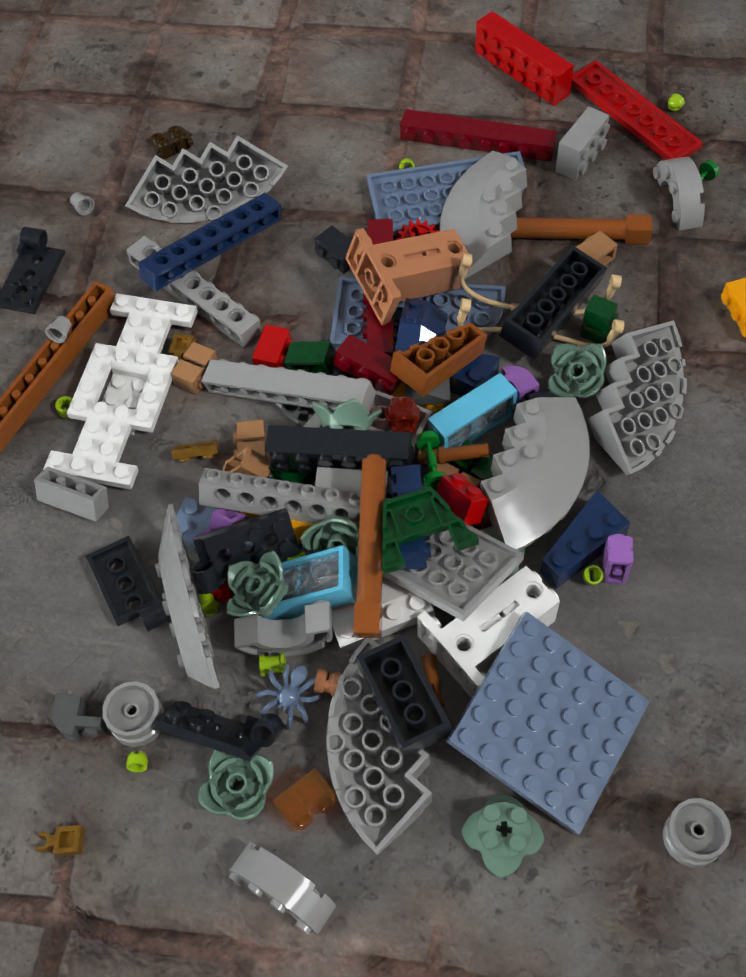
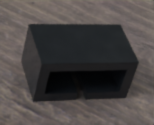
[314,225,352,274]

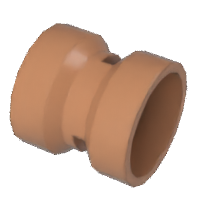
[314,668,343,696]

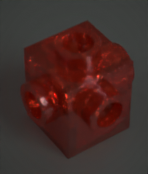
[385,397,420,433]

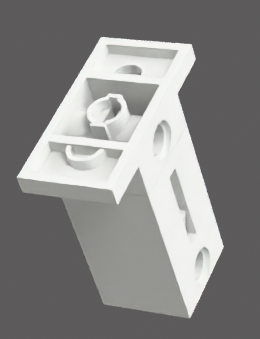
[417,566,560,699]

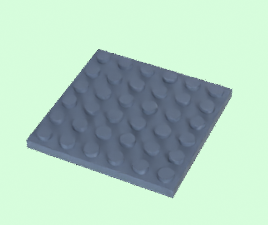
[446,611,650,835]

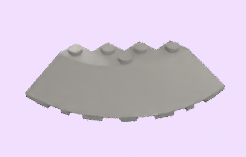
[125,135,288,224]
[440,151,527,279]
[587,320,687,475]
[480,397,589,550]
[155,503,220,689]
[326,638,432,855]

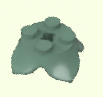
[548,343,607,399]
[312,398,382,430]
[300,514,359,567]
[226,551,288,617]
[198,750,273,820]
[461,794,544,878]

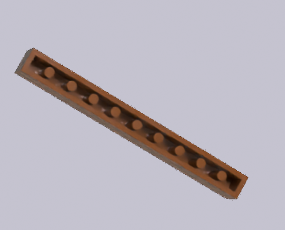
[0,281,115,453]

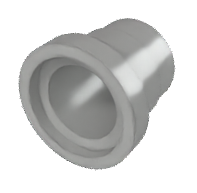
[70,192,95,215]
[45,316,72,343]

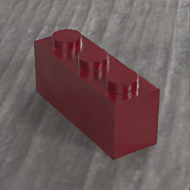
[333,334,402,396]

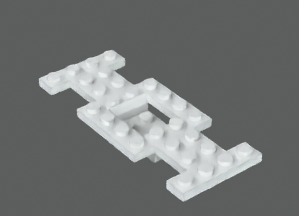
[43,294,198,490]

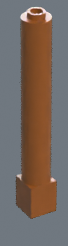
[510,215,653,245]
[353,454,386,638]

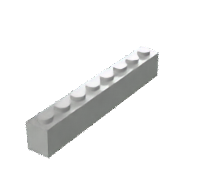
[201,359,376,411]

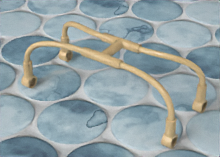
[457,253,624,348]

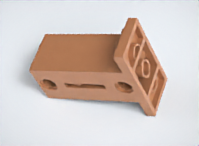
[345,228,474,325]

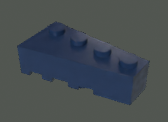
[449,354,500,397]
[391,465,431,570]
[540,490,631,589]

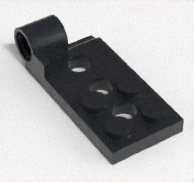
[0,226,65,314]
[190,508,300,594]
[153,701,284,762]

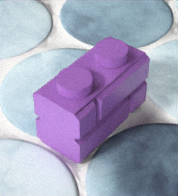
[601,534,634,584]

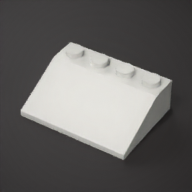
[331,569,435,653]

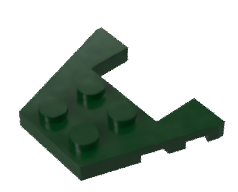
[382,486,479,575]

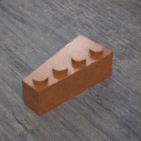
[390,322,487,397]

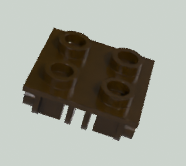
[146,125,194,160]

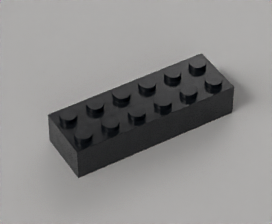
[499,245,607,360]
[265,425,413,477]

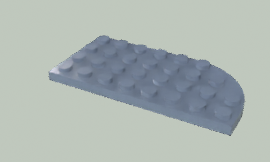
[366,151,525,236]
[330,277,506,352]

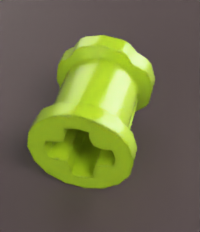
[259,652,286,677]

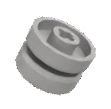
[103,681,165,747]
[662,798,731,868]

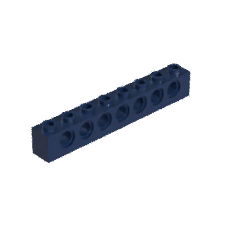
[138,193,281,291]

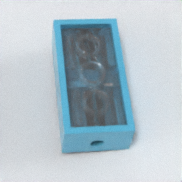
[428,373,517,449]
[262,545,357,620]

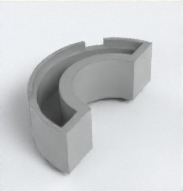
[653,157,705,231]
[234,600,333,657]
[229,842,336,935]

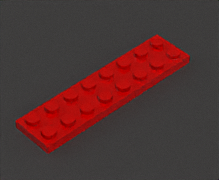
[571,60,703,160]

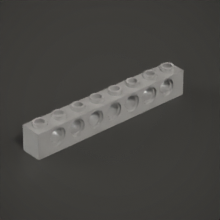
[126,236,262,348]
[199,468,391,524]

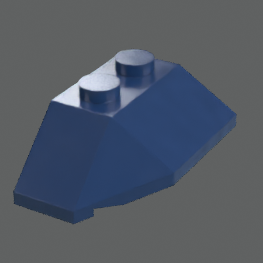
[395,298,448,352]

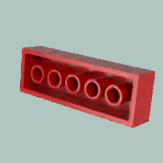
[475,11,574,106]

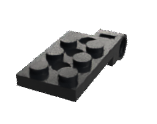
[86,536,170,632]

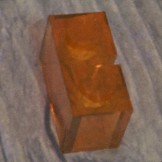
[273,768,336,832]

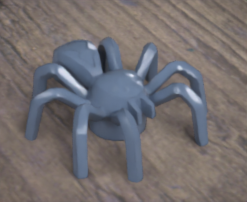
[255,663,321,730]

